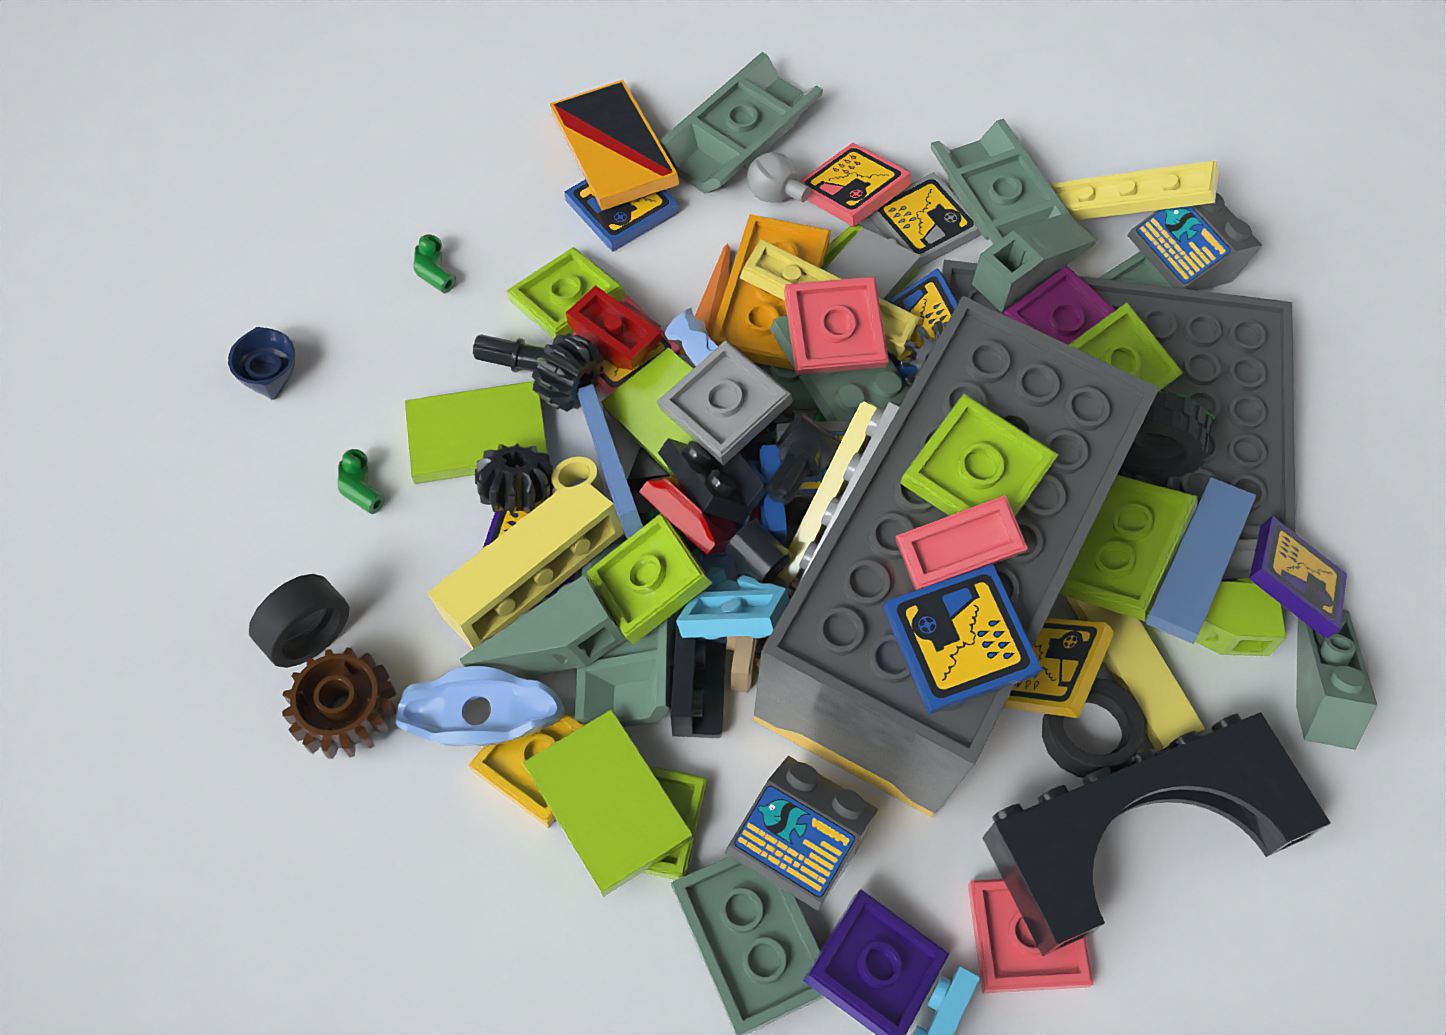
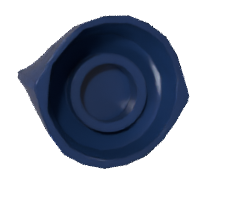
[228,327,296,400]

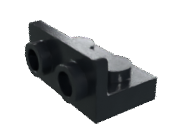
[658,438,768,524]
[670,622,726,738]

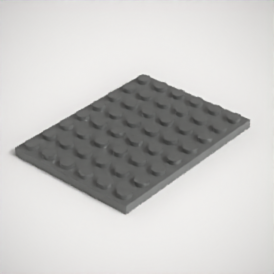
[941,259,1295,539]

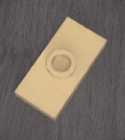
[726,636,758,693]

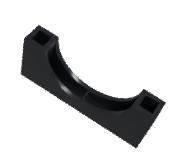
[982,712,1331,956]

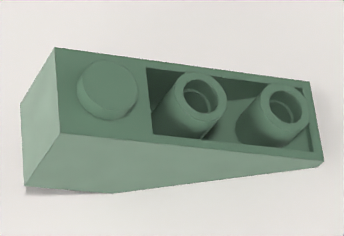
[972,213,1097,313]
[460,575,626,678]
[1296,610,1377,750]

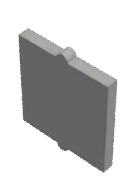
[824,227,921,301]

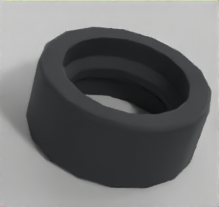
[249,573,350,668]
[1042,678,1144,778]

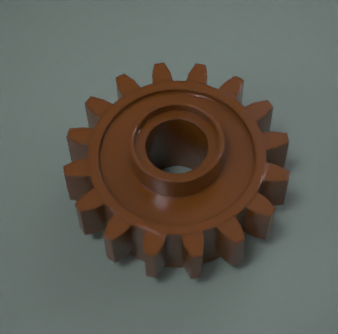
[282,647,397,759]

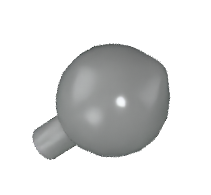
[747,152,811,203]

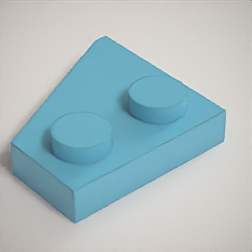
[676,567,790,639]

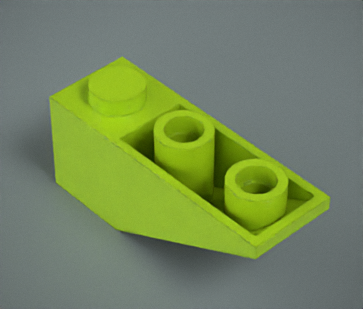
[1147,578,1286,656]

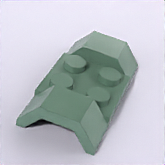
[659,52,823,193]
[931,118,1074,245]
[575,543,676,727]

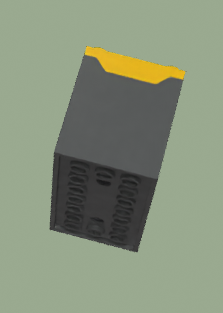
[753,296,1159,817]

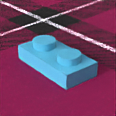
[912,966,980,1035]

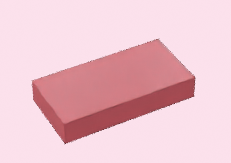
[895,495,1028,590]

